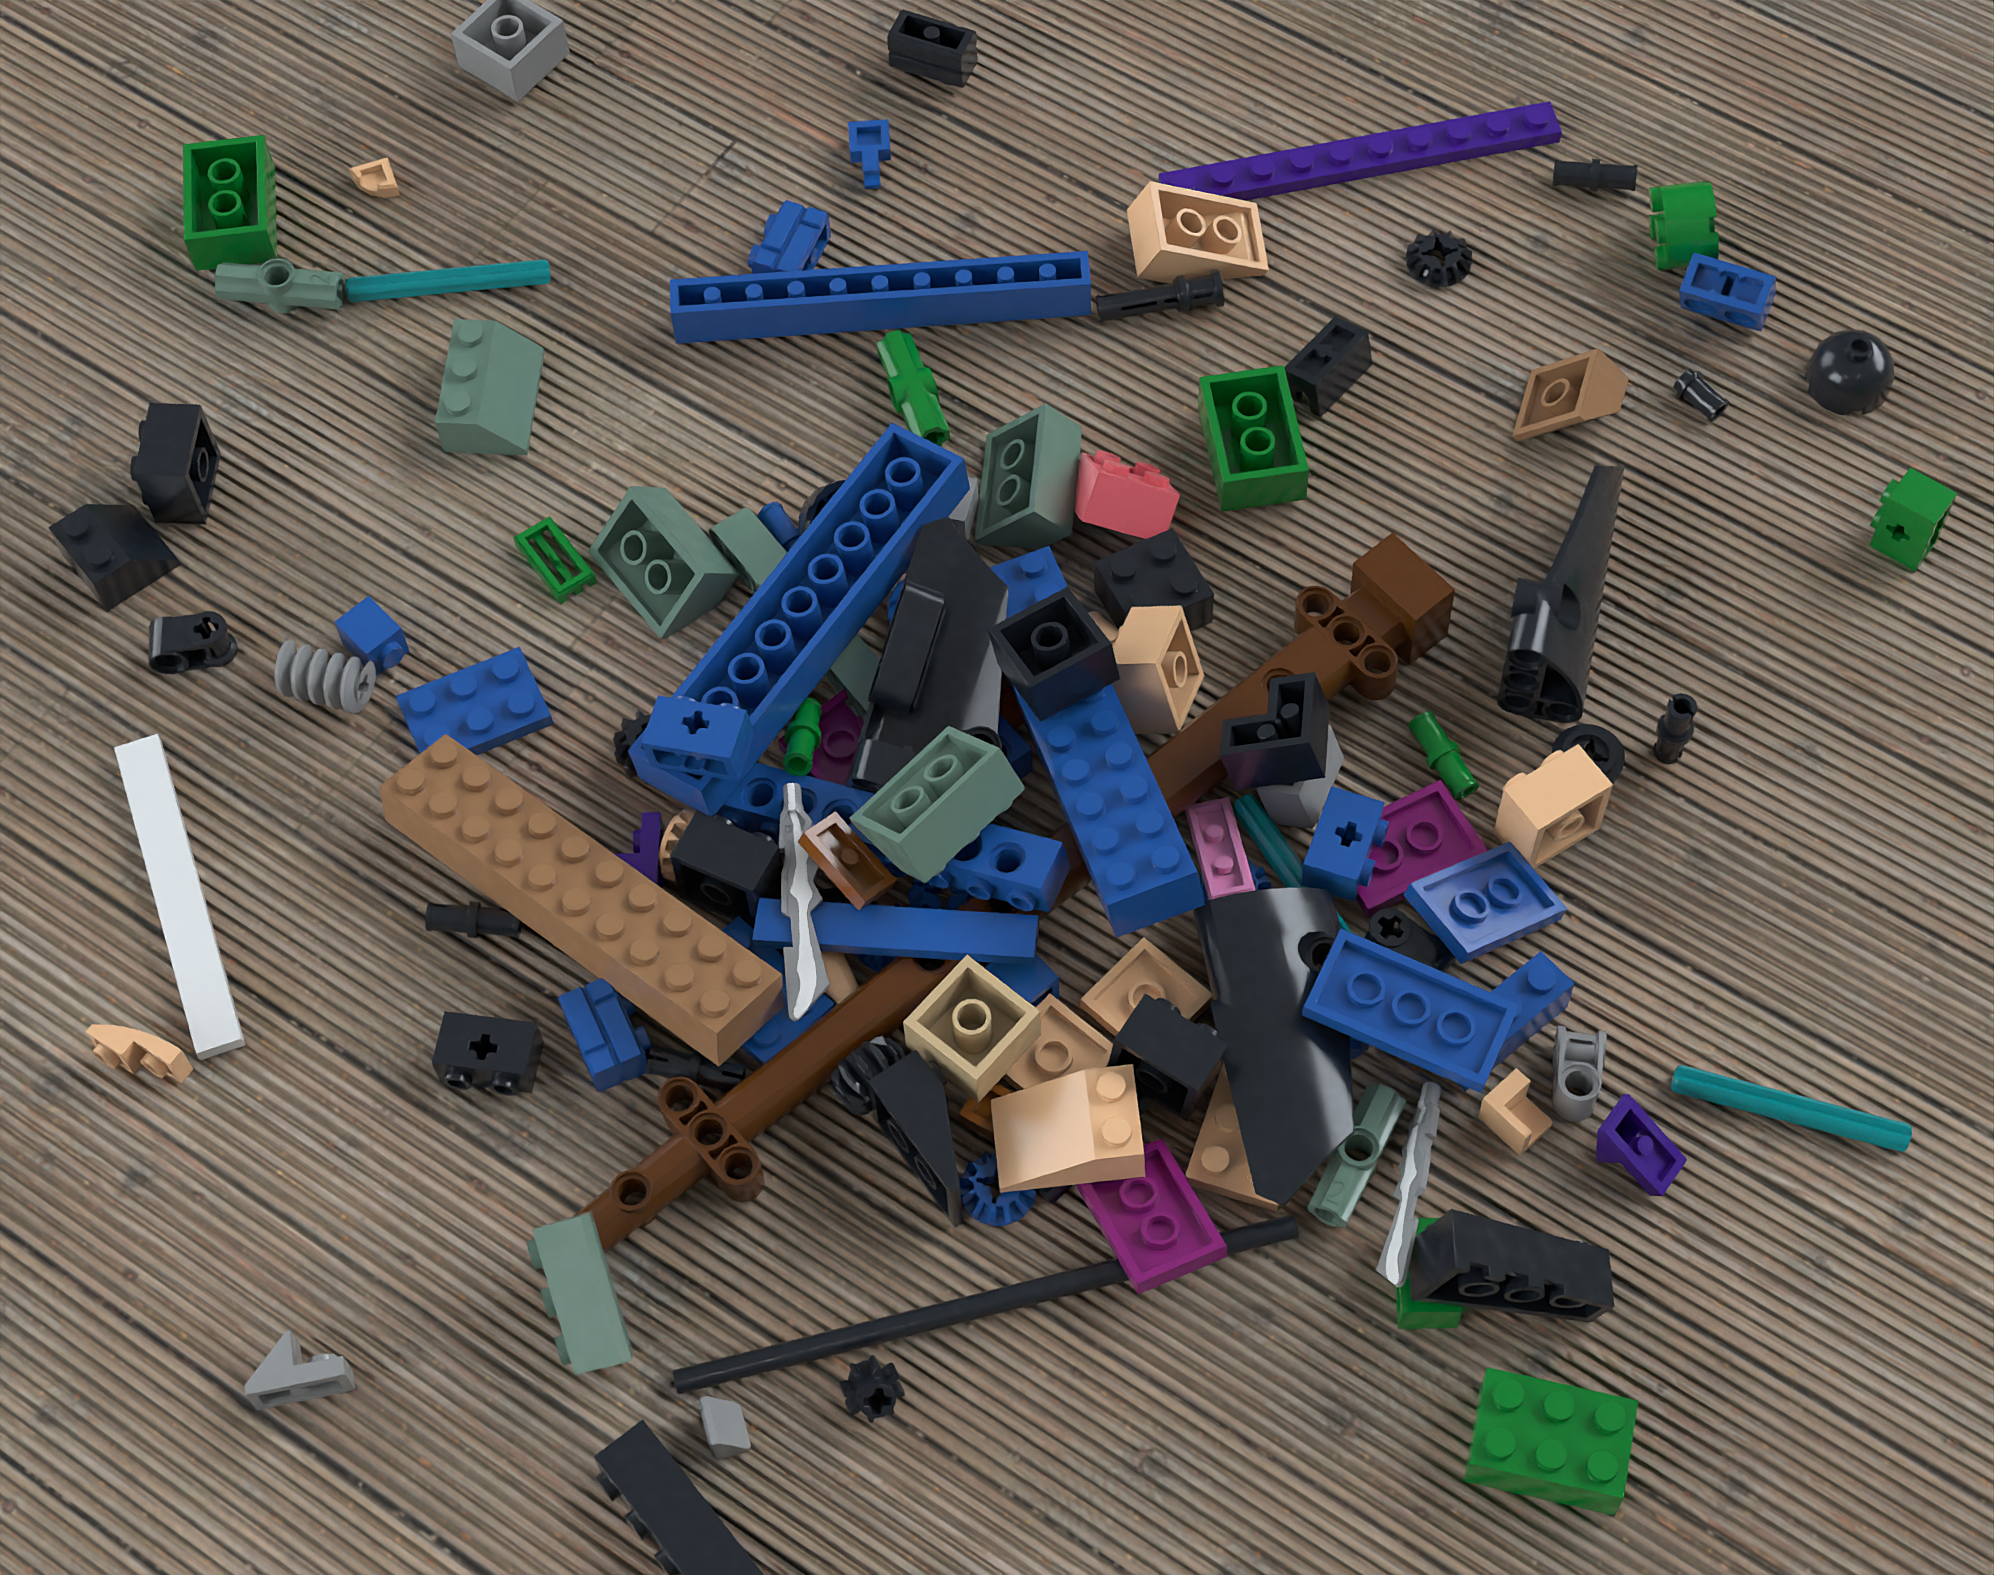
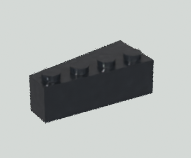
[1409,1209,1614,1322]

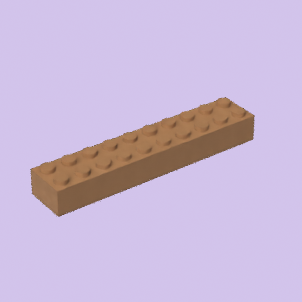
[379,734,783,1066]

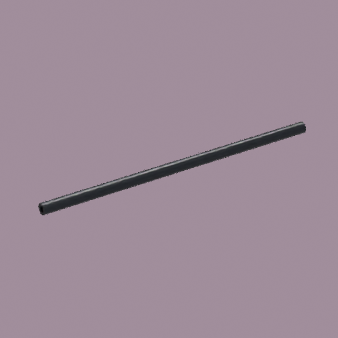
[672,1214,1299,1395]

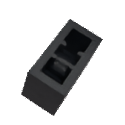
[432,1011,544,1096]

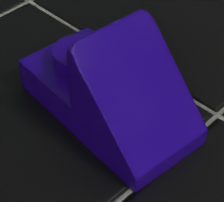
[615,812,665,889]
[1596,1094,1687,1196]

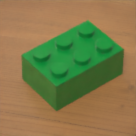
[183,135,277,271]
[1198,365,1309,512]
[1463,1367,1638,1516]

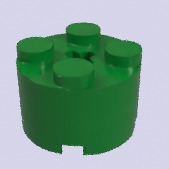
[1649,181,1719,271]

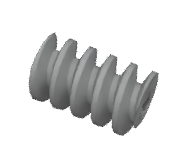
[274,640,376,714]

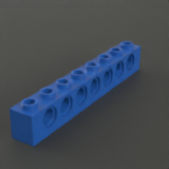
[716,763,1071,913]

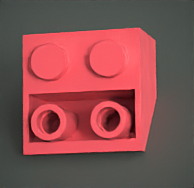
[1074,450,1180,539]

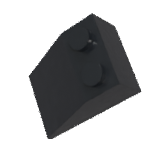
[868,1050,963,1228]

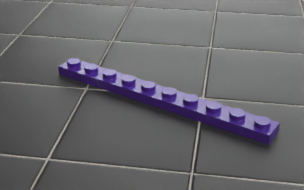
[1158,101,1562,201]

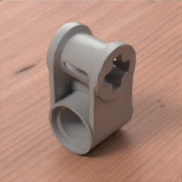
[1552,1025,1607,1122]

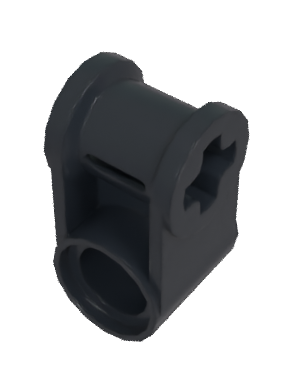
[148,611,238,675]
[1365,908,1456,973]

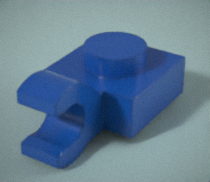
[848,119,891,189]

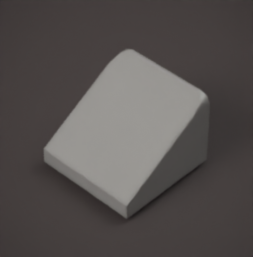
[698,1396,751,1460]

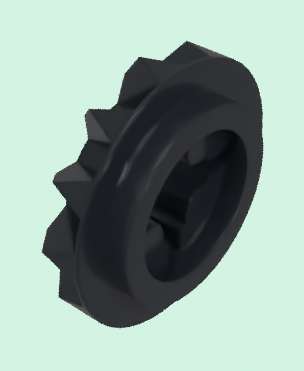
[1405,228,1472,287]
[1551,724,1625,784]

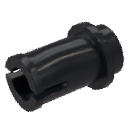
[1673,369,1729,422]

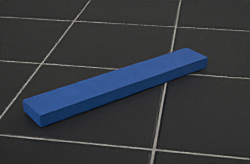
[752,898,1039,965]

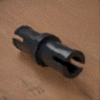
[1552,158,1638,192]
[1653,693,1698,764]
[425,901,522,938]
[646,1044,746,1091]

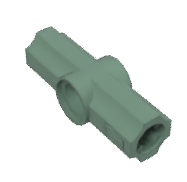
[214,258,346,313]
[1308,1083,1406,1228]

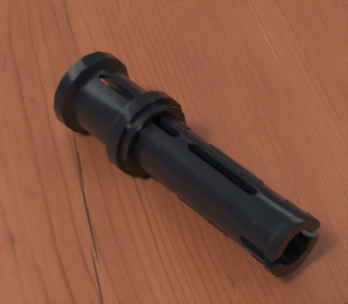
[1096,269,1224,323]

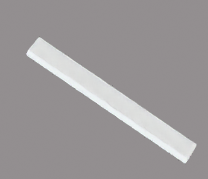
[114,734,245,1060]

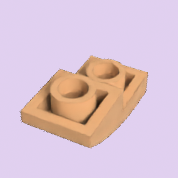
[86,1024,193,1083]

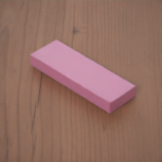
[1185,797,1256,900]

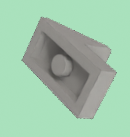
[244,1330,355,1410]

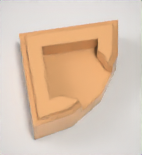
[349,158,400,198]

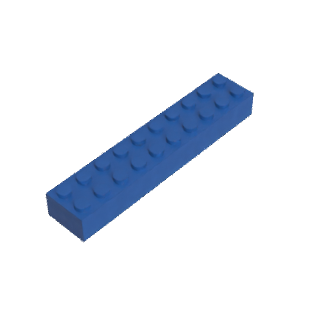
[628,423,970,816]
[990,546,1205,938]

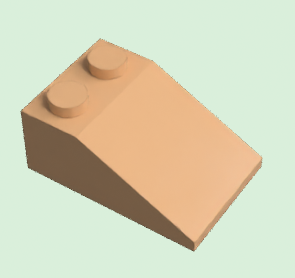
[1127,181,1269,284]
[991,1064,1145,1193]

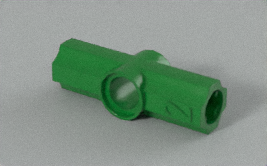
[877,330,950,447]

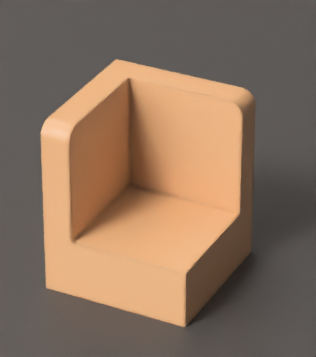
[1478,1068,1552,1156]

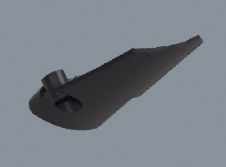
[1497,464,1625,723]
[844,516,1009,794]
[1193,888,1354,1207]

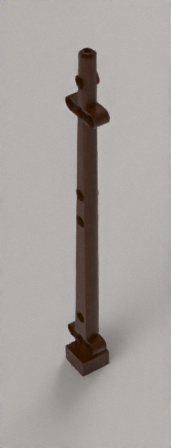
[573,532,1455,1254]

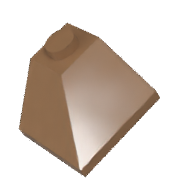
[1512,348,1629,441]

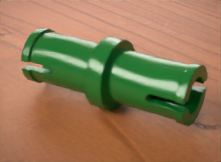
[783,698,822,776]
[1408,711,1479,801]

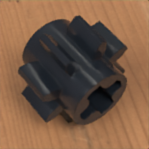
[839,1355,905,1423]

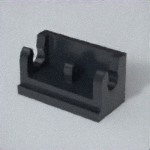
[1284,317,1373,417]

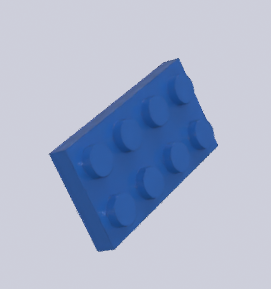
[1301,929,1519,1093]

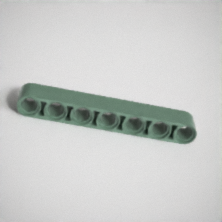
[708,507,879,722]

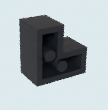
[1220,672,1330,790]

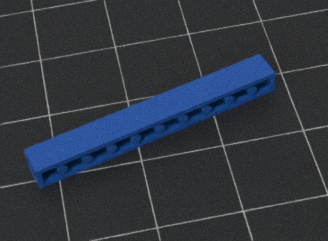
[670,251,1091,344]

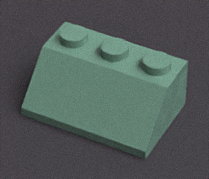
[435,319,545,455]
[974,403,1082,549]
[588,486,739,639]
[849,726,1025,883]
[527,1210,633,1375]

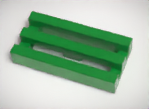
[513,516,597,605]

